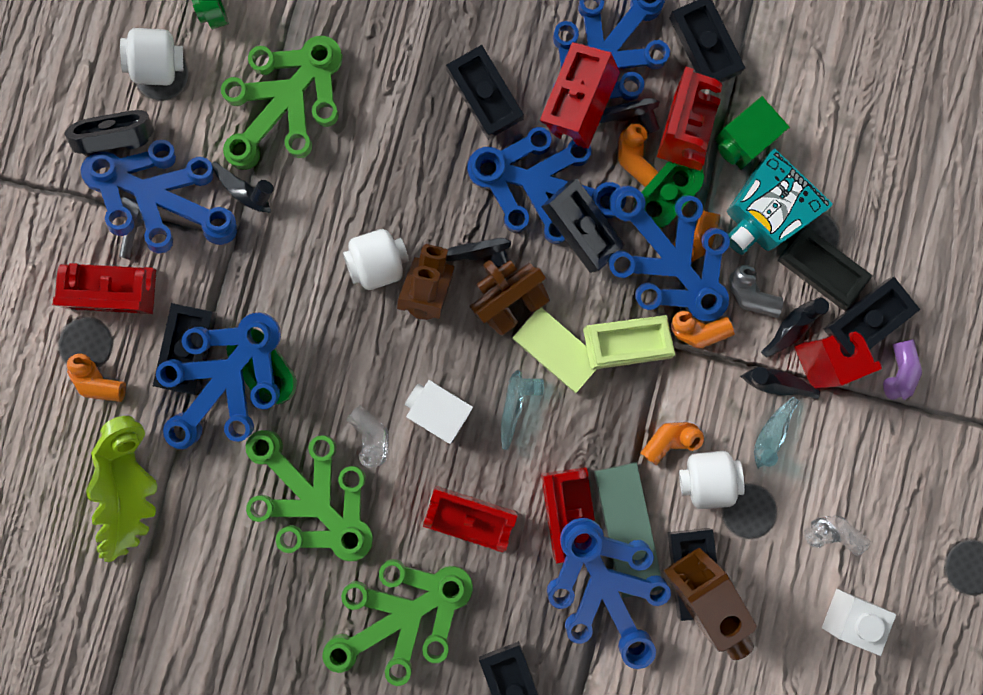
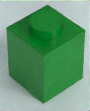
[714,96,790,170]

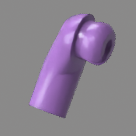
[883,339,922,400]

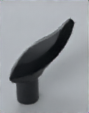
[599,98,660,134]
[212,161,274,213]
[447,238,511,268]
[761,298,829,358]
[740,367,820,399]

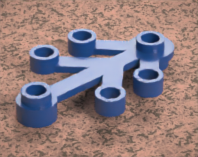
[553,0,670,101]
[467,127,626,244]
[81,140,237,254]
[609,186,730,321]
[156,312,281,449]
[547,518,671,669]

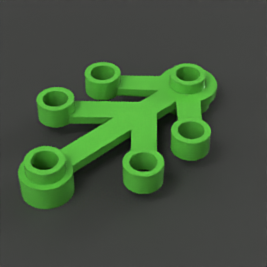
[221,36,342,170]
[246,430,373,561]
[322,559,473,686]

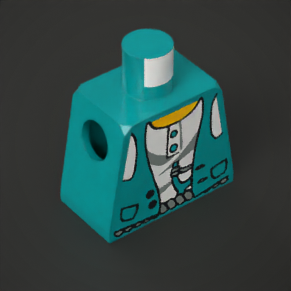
[726,148,833,255]

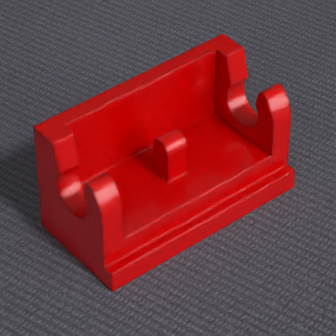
[540,42,620,149]
[657,67,723,171]
[52,263,157,314]
[794,332,882,388]
[541,467,595,564]
[423,486,518,553]

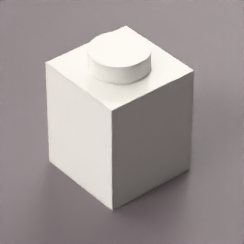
[405,380,473,444]
[822,588,896,656]

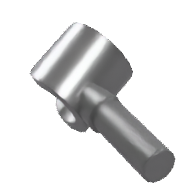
[119,197,144,259]

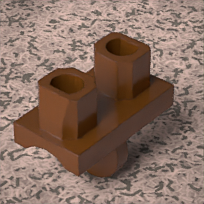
[397,244,455,320]
[469,260,550,335]

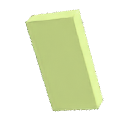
[512,307,597,393]
[583,315,675,370]

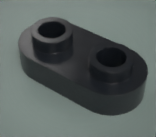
[65,110,154,157]

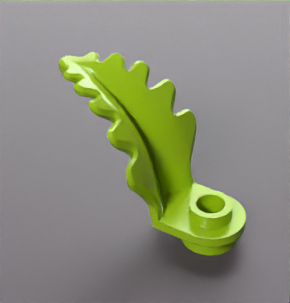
[86,416,158,562]

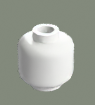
[120,28,183,86]
[343,229,409,290]
[679,451,745,509]

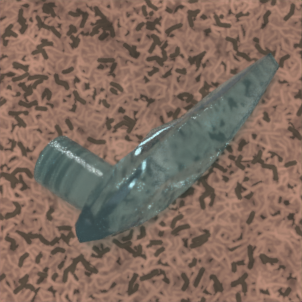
[501,370,544,450]
[754,397,800,469]

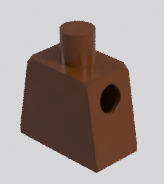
[663,547,757,660]

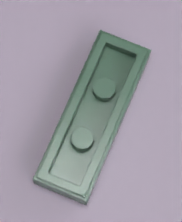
[594,462,663,598]

